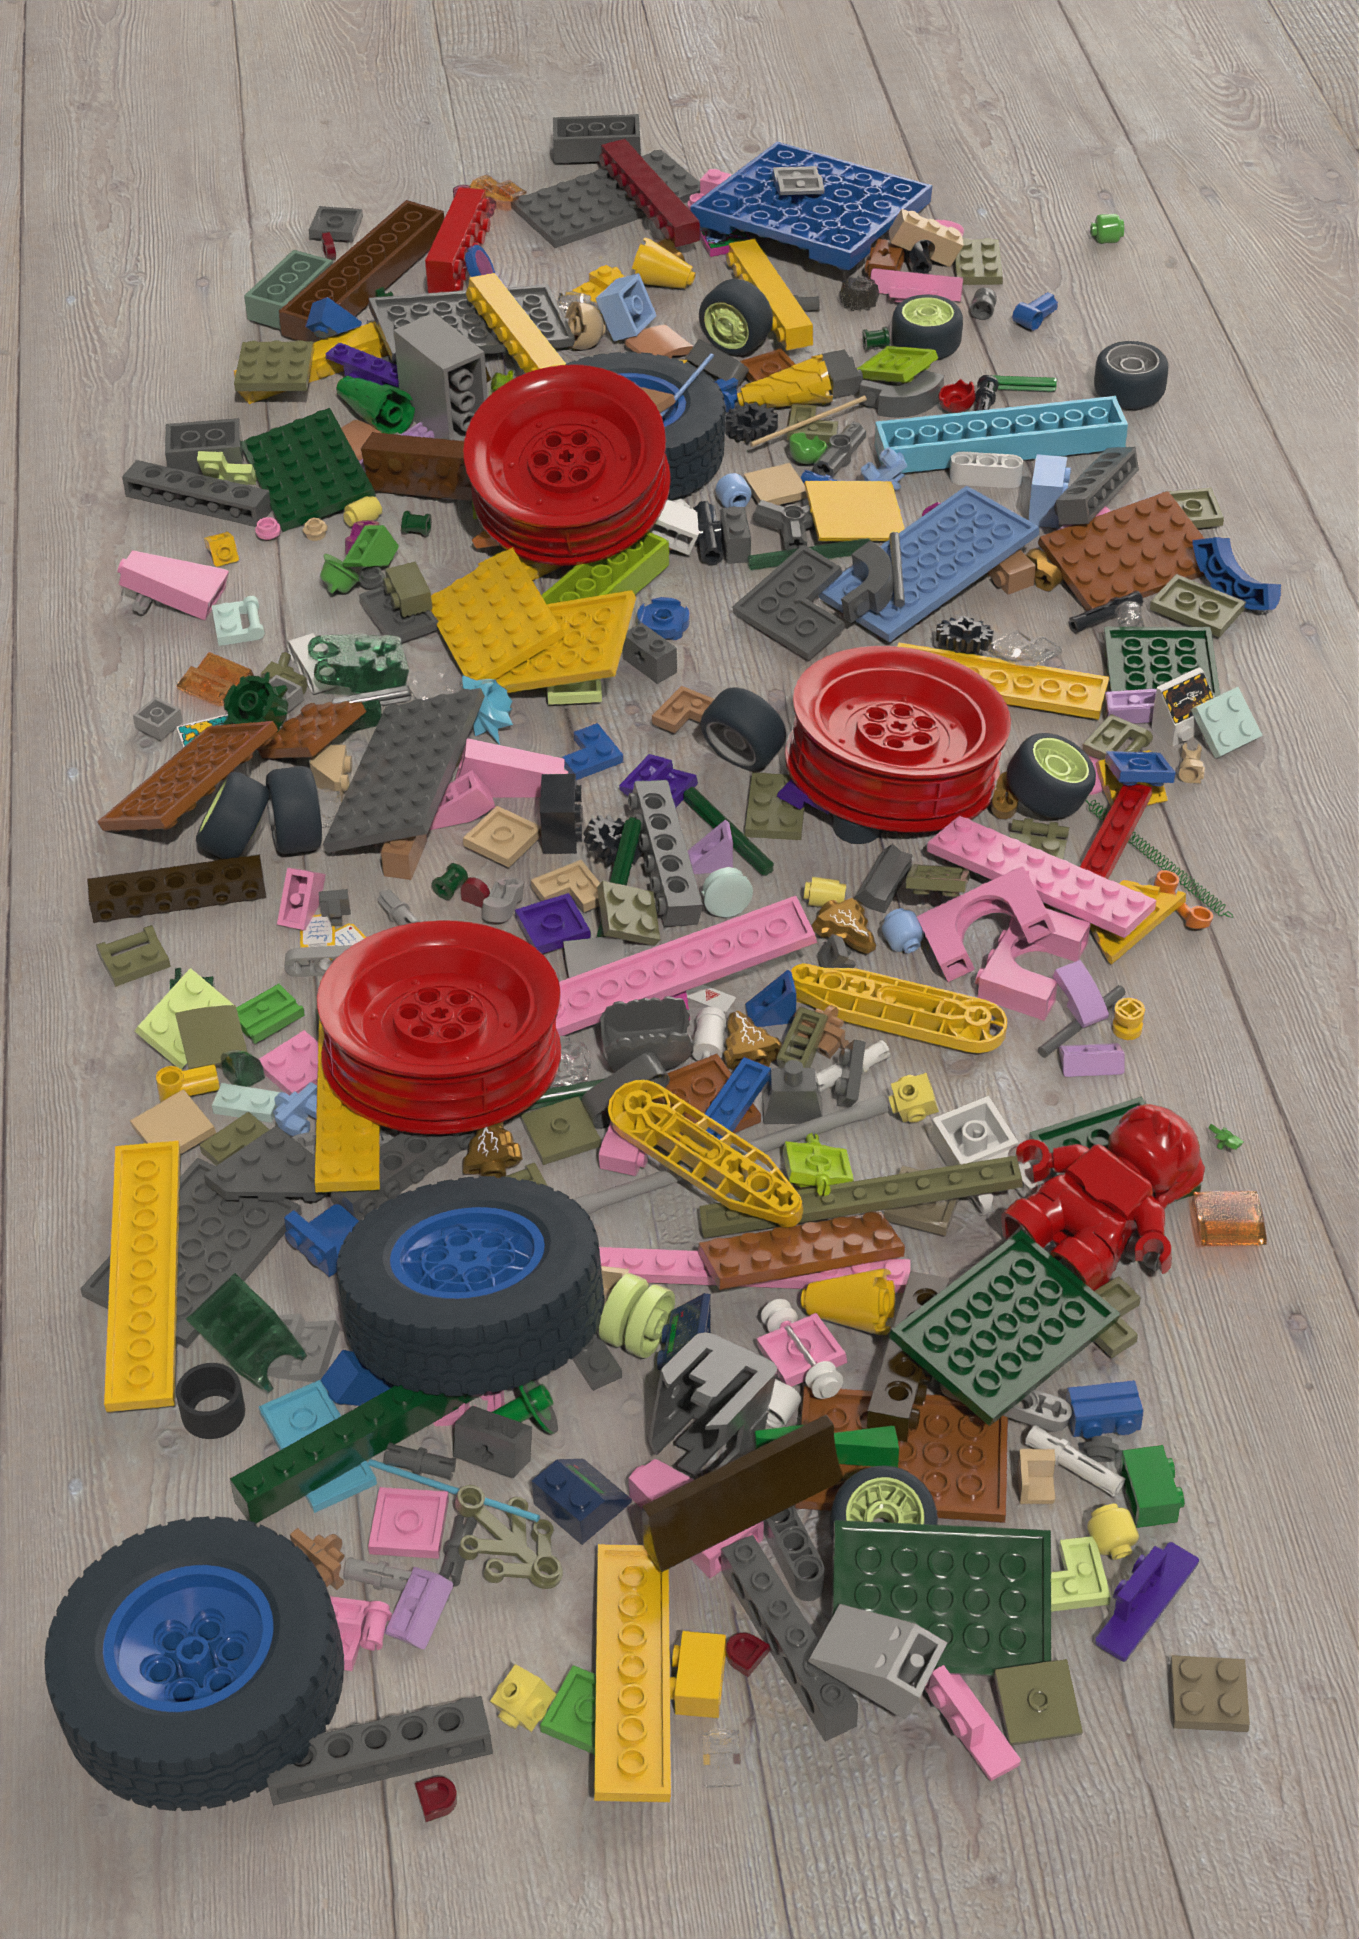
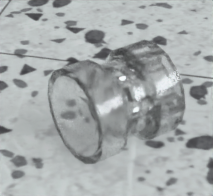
[1115,601,1145,627]

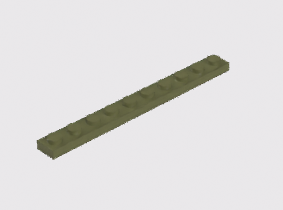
[699,1155,1023,1238]

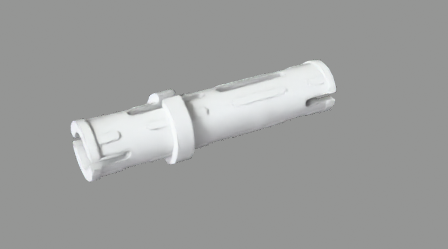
[817,1040,890,1092]
[1025,1425,1125,1498]

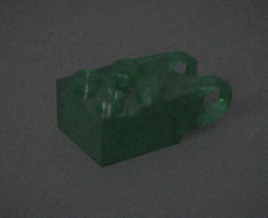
[307,633,409,693]
[186,1273,308,1394]

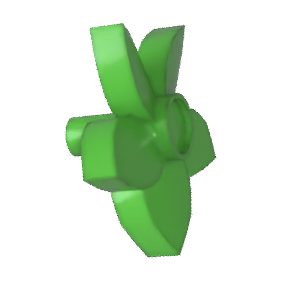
[1208,1124,1244,1150]

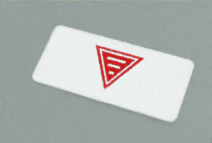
[686,985,736,1012]

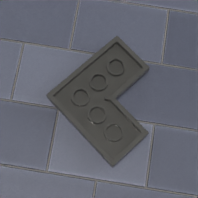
[732,544,845,661]

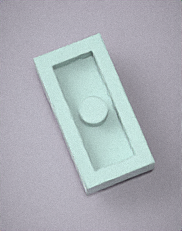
[212,1083,280,1123]

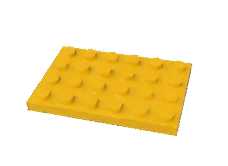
[431,547,565,680]
[495,590,636,693]

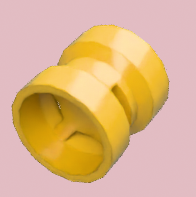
[1112,998,1145,1040]

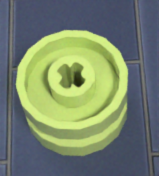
[599,1273,675,1359]

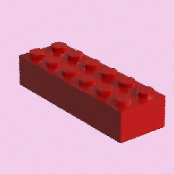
[425,187,491,293]

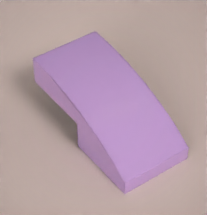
[1053,960,1109,1028]

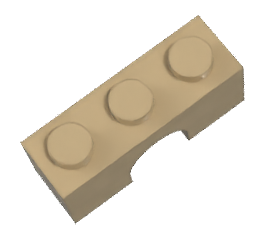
[889,209,964,267]

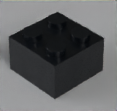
[540,774,583,854]

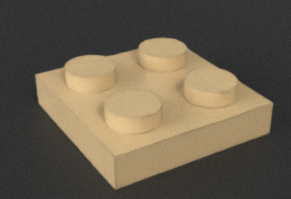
[463,806,542,868]

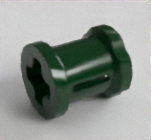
[862,327,890,351]
[401,510,432,536]
[431,863,469,900]

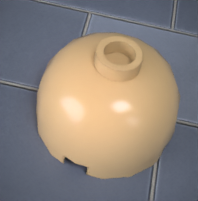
[565,302,606,350]

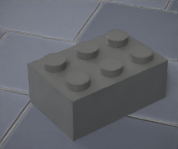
[165,418,243,475]

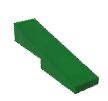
[755,1425,899,1468]

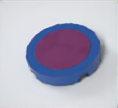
[465,245,495,277]

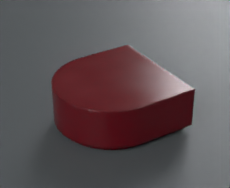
[321,232,336,260]
[460,877,490,909]
[726,1633,770,1677]
[415,1777,457,1822]

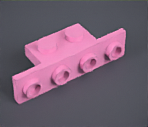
[870,269,963,302]
[924,1665,1021,1782]

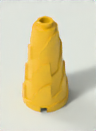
[737,354,833,408]

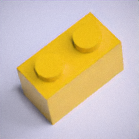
[670,1631,726,1718]

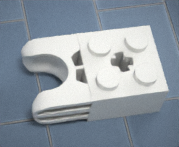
[932,1096,1038,1216]

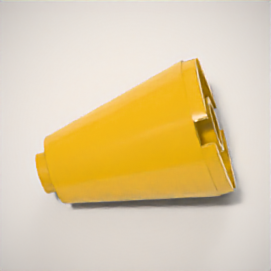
[632,237,696,289]
[801,1269,895,1335]

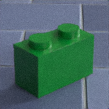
[1119,1445,1185,1528]

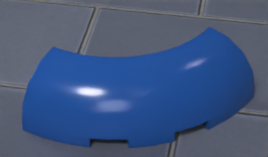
[1193,537,1281,610]

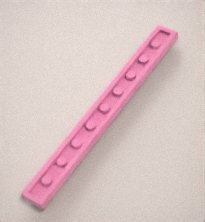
[599,1247,910,1293]

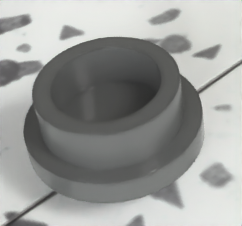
[359,566,385,589]
[1084,1436,1119,1462]

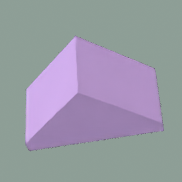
[688,820,733,874]

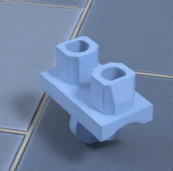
[861,447,908,491]
[273,1082,317,1136]

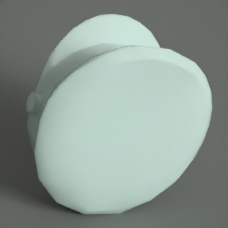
[702,867,753,918]

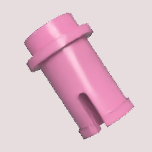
[359,1601,392,1651]

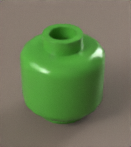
[1090,214,1124,244]

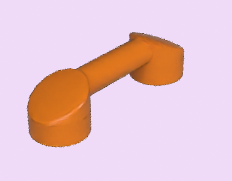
[1154,870,1213,929]

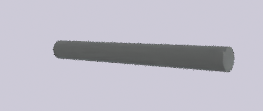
[889,532,905,607]
[1038,985,1126,1058]

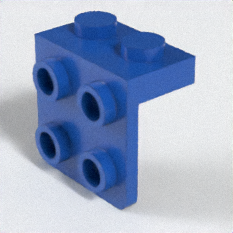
[284,1204,359,1277]

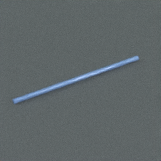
[660,353,714,417]

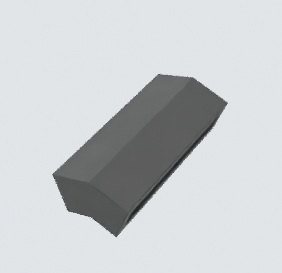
[855,843,912,913]

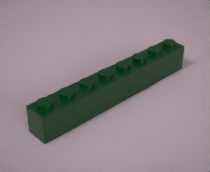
[230,1385,487,1524]

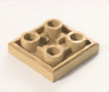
[744,463,807,505]
[130,1089,216,1154]

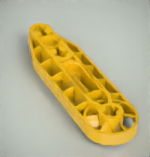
[791,963,1007,1053]
[608,1080,803,1228]

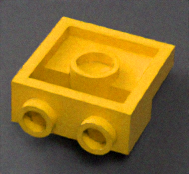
[572,265,626,316]

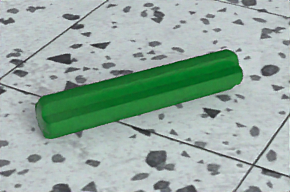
[987,375,1057,392]

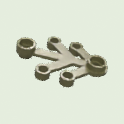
[455,1485,563,1589]

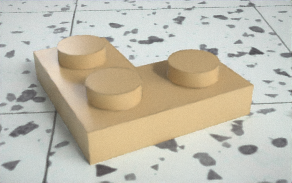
[531,860,600,912]

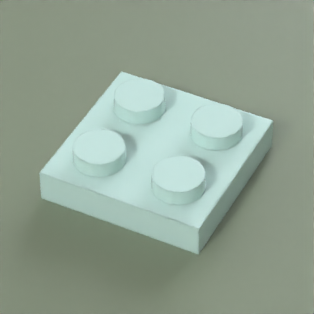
[1191,687,1263,759]

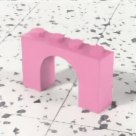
[917,866,1056,982]
[975,908,1090,1021]

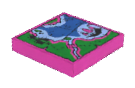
[700,228,751,257]

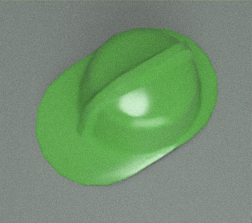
[320,554,361,593]

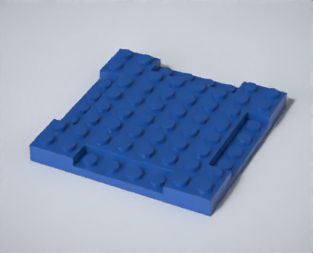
[690,141,933,270]

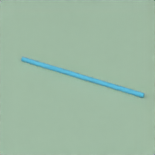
[368,1459,540,1522]

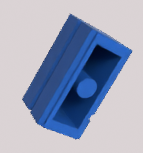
[1066,1380,1143,1439]

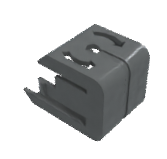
[649,1333,777,1475]

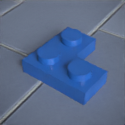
[562,723,624,780]

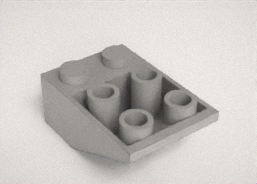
[808,1604,947,1719]

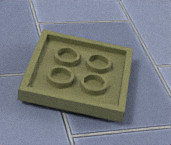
[234,340,314,391]

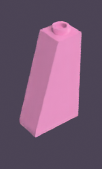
[118,550,229,621]
[455,738,568,798]
[628,1458,764,1579]

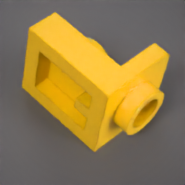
[204,532,239,567]

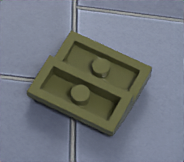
[175,1005,250,1069]

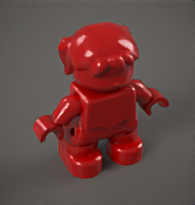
[1001,1104,1205,1291]

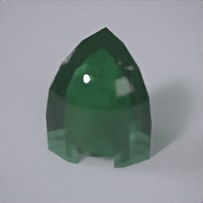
[341,699,382,734]
[221,1050,265,1087]

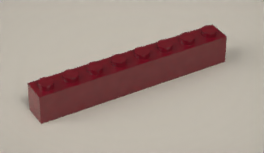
[599,139,700,248]

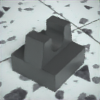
[319,889,351,927]
[817,934,856,968]

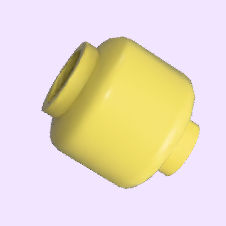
[1087,1504,1139,1560]

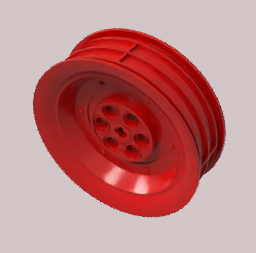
[463,365,670,565]
[785,646,1011,832]
[317,920,561,1134]

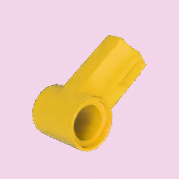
[156,1064,220,1102]

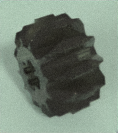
[840,276,879,312]

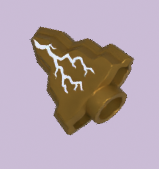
[811,898,876,954]
[723,1010,782,1070]
[463,1122,523,1178]

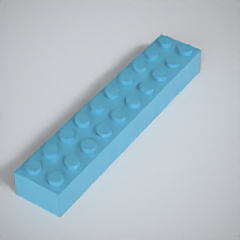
[874,396,1128,473]

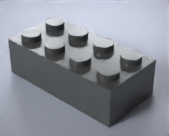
[553,114,641,164]

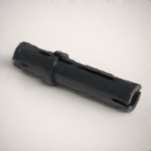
[1068,591,1144,633]

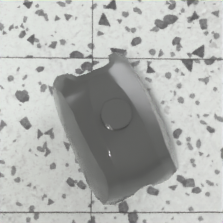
[600,996,694,1071]

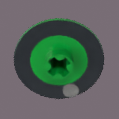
[492,1379,558,1434]

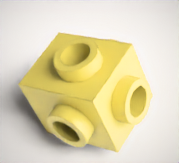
[888,1073,939,1123]
[490,1664,557,1732]

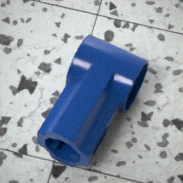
[1012,292,1058,331]

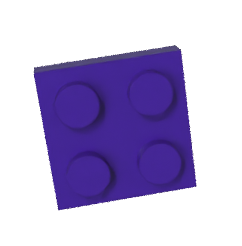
[515,893,591,954]

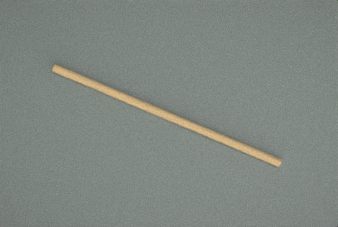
[750,396,867,447]

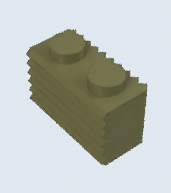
[383,561,432,617]

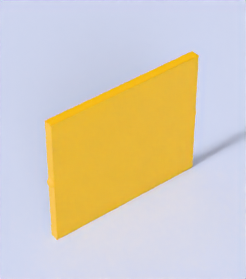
[804,481,905,541]

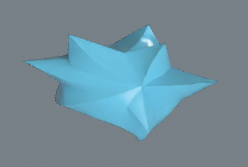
[462,675,513,745]

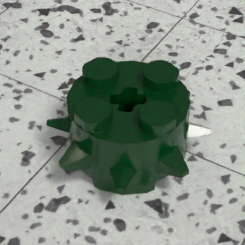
[223,672,289,732]

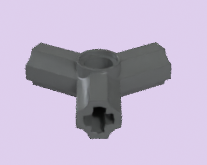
[753,500,815,554]

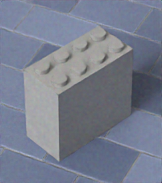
[393,313,488,441]

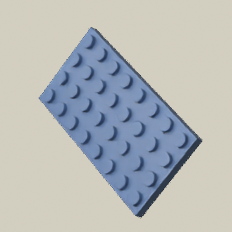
[818,486,1040,642]

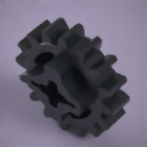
[726,402,778,442]
[935,616,994,654]
[583,815,643,864]

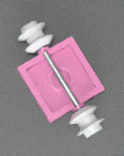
[757,1299,847,1399]

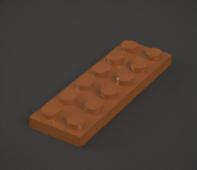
[698,1211,905,1290]

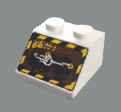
[1151,667,1214,747]

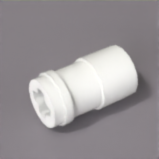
[692,1007,726,1061]

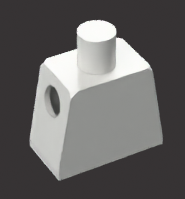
[648,500,699,555]

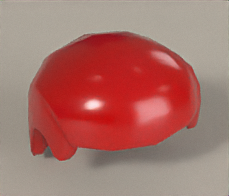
[938,379,975,413]

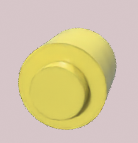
[343,496,382,527]
[803,877,846,907]

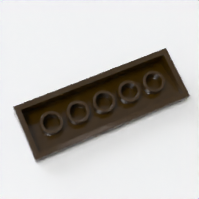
[642,1415,843,1573]

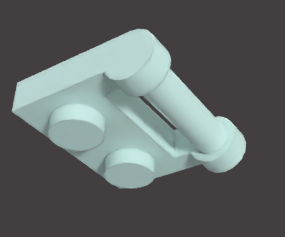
[212,596,265,646]

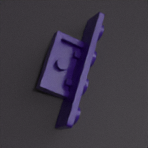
[326,343,399,387]
[1095,1542,1199,1662]

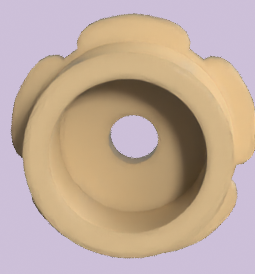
[303,518,328,541]

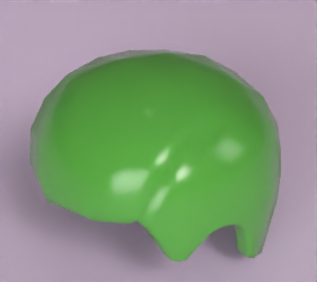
[789,432,827,464]

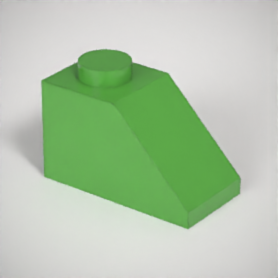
[342,525,399,567]

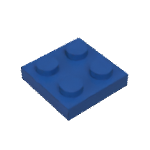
[1105,751,1176,786]

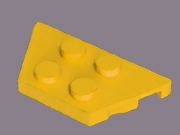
[1086,880,1186,965]

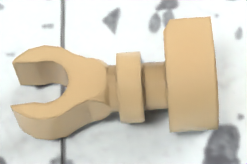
[1179,743,1205,783]

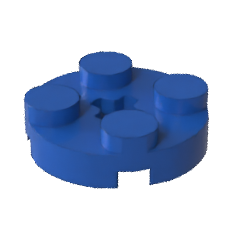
[637,597,690,640]

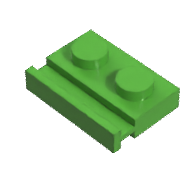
[236,984,305,1044]

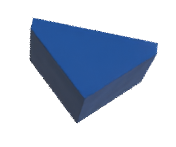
[745,970,796,1027]

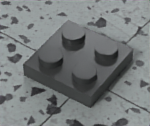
[309,206,363,241]

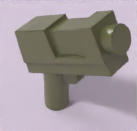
[261,652,308,694]

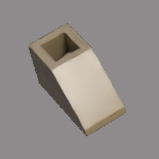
[310,745,352,802]

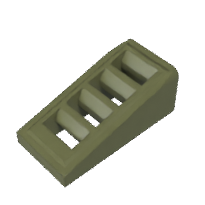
[776,1006,828,1068]

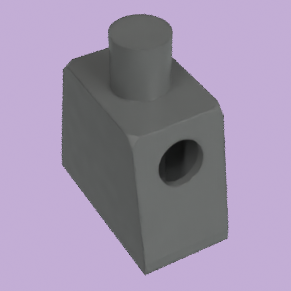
[763,1060,823,1124]

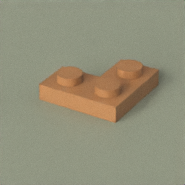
[652,686,714,733]

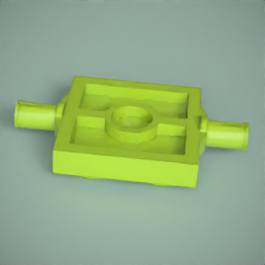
[783,1133,854,1196]

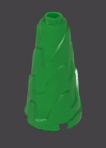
[336,376,415,434]

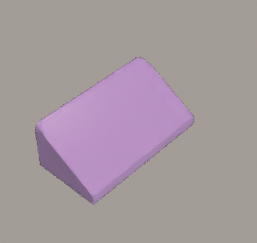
[1105,689,1156,723]
[1059,1043,1125,1077]
[384,1567,453,1649]

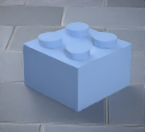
[595,273,657,341]
[1029,454,1071,528]

